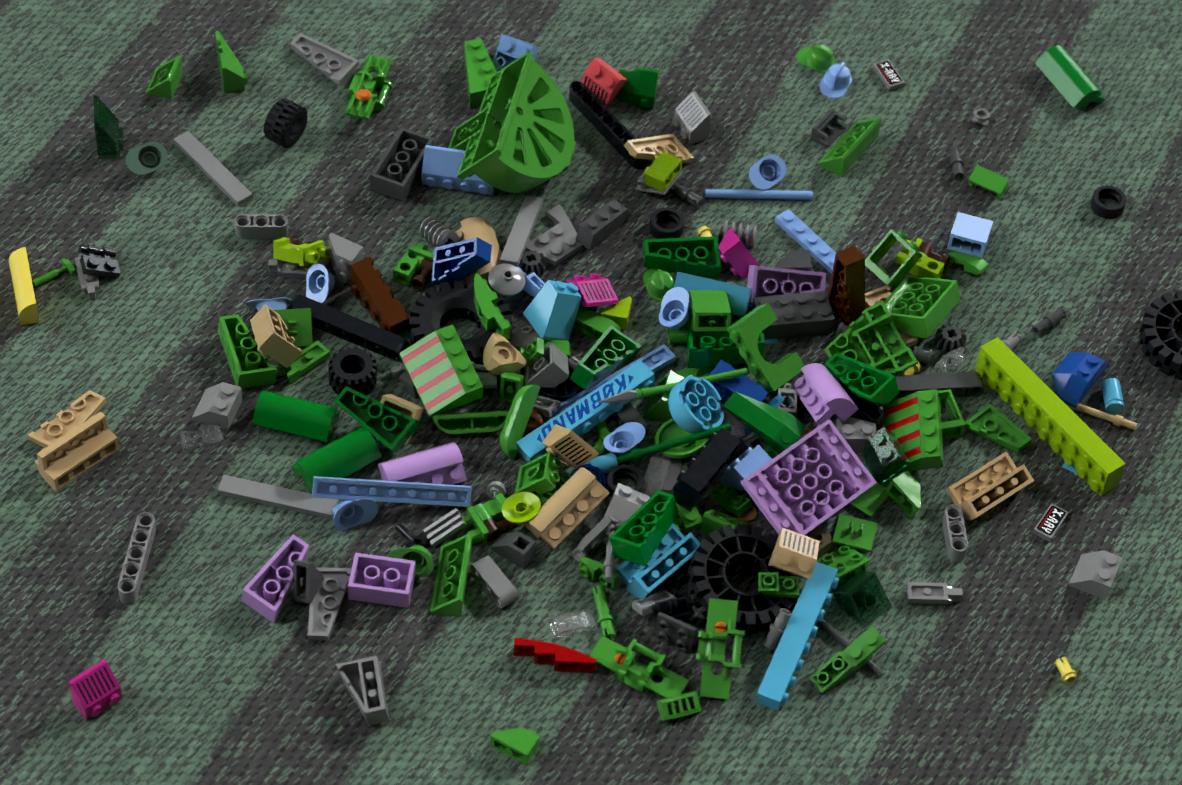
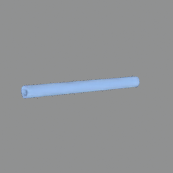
[704,189,813,200]

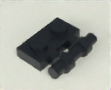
[79,245,121,278]

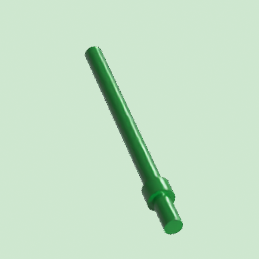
[617,423,732,463]

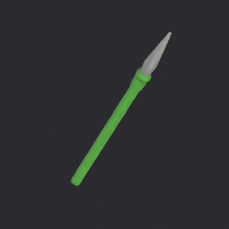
[599,368,748,403]

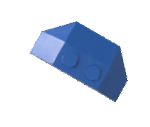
[1052,352,1109,408]

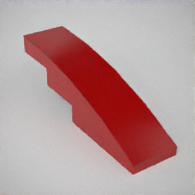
[514,638,596,673]

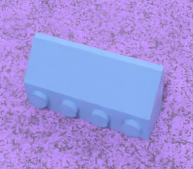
[422,145,495,195]

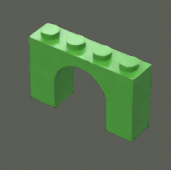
[727,303,805,393]

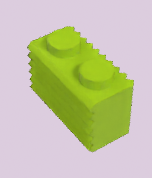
[644,151,682,192]

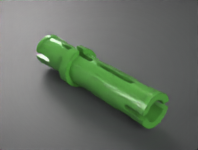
[592,585,616,640]

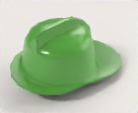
[796,45,836,73]
[643,268,675,302]
[387,545,434,577]

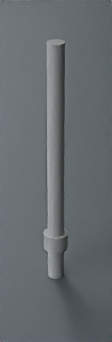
[603,497,616,583]

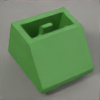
[687,290,731,331]

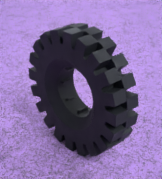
[409,280,512,365]
[1139,290,1182,380]
[687,524,795,634]

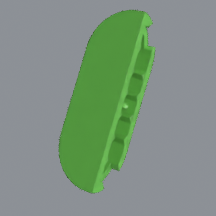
[499,385,541,459]
[433,411,509,434]

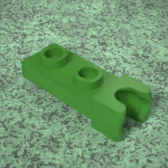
[277,340,330,385]

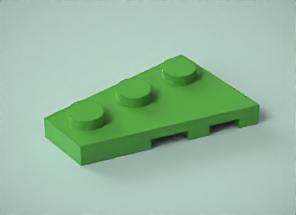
[965,404,1032,453]

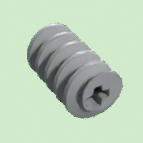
[420,217,459,247]
[718,220,757,249]

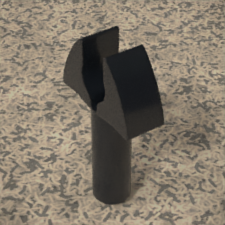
[396,523,426,548]

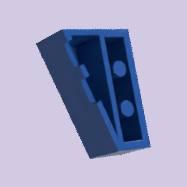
[431,237,492,287]
[710,360,768,402]

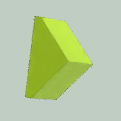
[599,296,632,330]

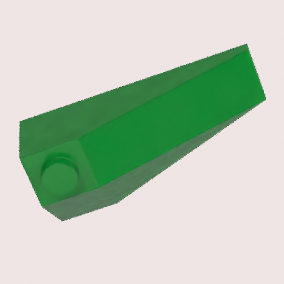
[615,68,659,109]
[825,352,899,404]
[722,391,805,454]

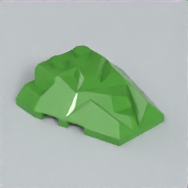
[824,300,918,382]

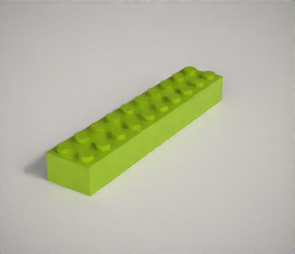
[975,337,1126,496]

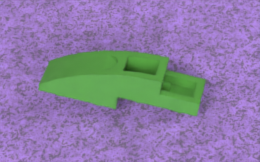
[474,273,511,340]
[809,626,887,693]

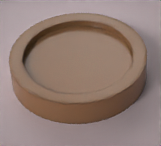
[737,506,757,522]

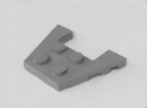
[506,204,583,266]

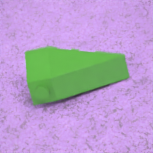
[215,31,248,93]

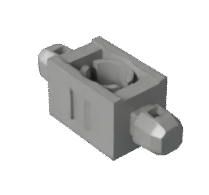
[777,383,797,418]

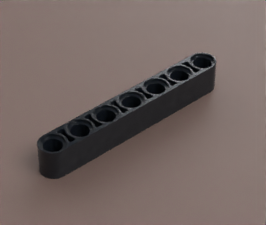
[569,81,647,169]
[287,295,410,362]

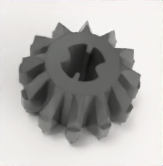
[518,249,547,277]
[934,323,967,356]

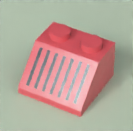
[581,58,627,108]

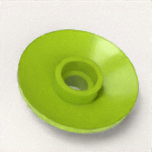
[502,492,541,524]

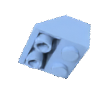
[492,34,539,71]
[719,445,772,491]

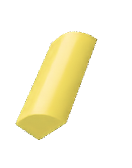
[9,247,39,325]

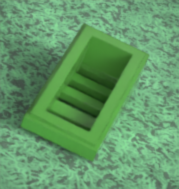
[657,691,701,721]

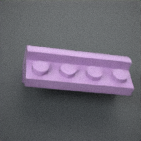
[792,363,858,425]
[378,442,467,485]

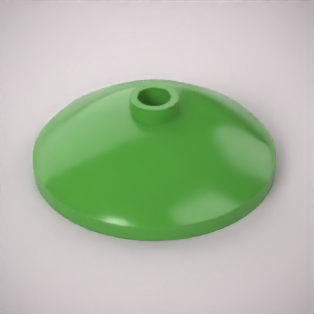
[655,418,711,458]

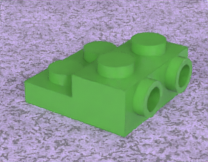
[515,452,562,495]

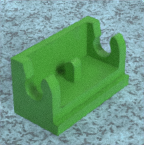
[968,165,1009,199]

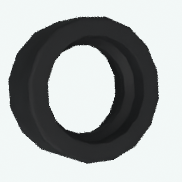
[1090,185,1127,219]
[649,207,685,239]
[606,465,644,497]

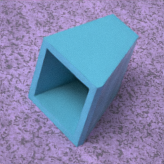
[523,280,582,340]

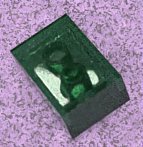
[94,96,124,159]

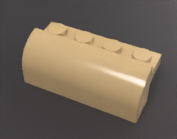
[454,217,509,288]
[35,412,119,491]
[946,451,1034,521]
[524,467,610,549]

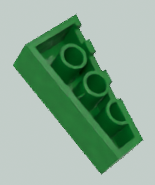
[642,236,721,279]
[570,325,641,390]

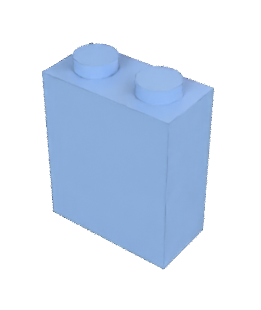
[947,212,993,258]

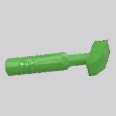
[32,259,76,287]

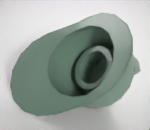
[125,142,168,175]

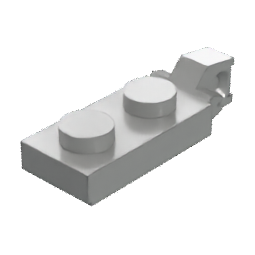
[75,257,100,300]
[268,259,321,278]
[570,515,618,562]
[906,582,963,604]

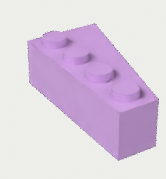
[747,265,826,303]
[242,534,309,623]

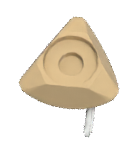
[472,333,527,375]

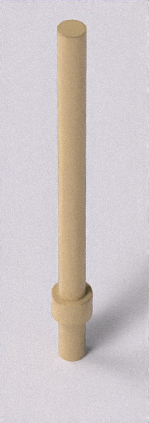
[1066,404,1138,430]

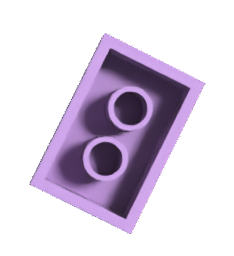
[348,553,416,608]

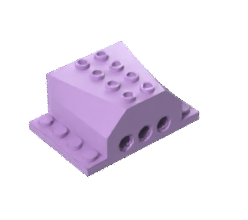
[740,419,877,535]

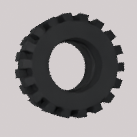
[263,98,308,148]
[329,347,377,395]

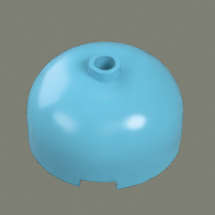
[668,375,724,434]

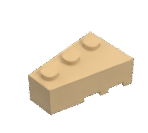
[250,305,302,368]

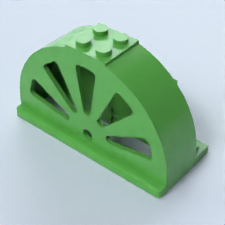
[449,51,576,193]

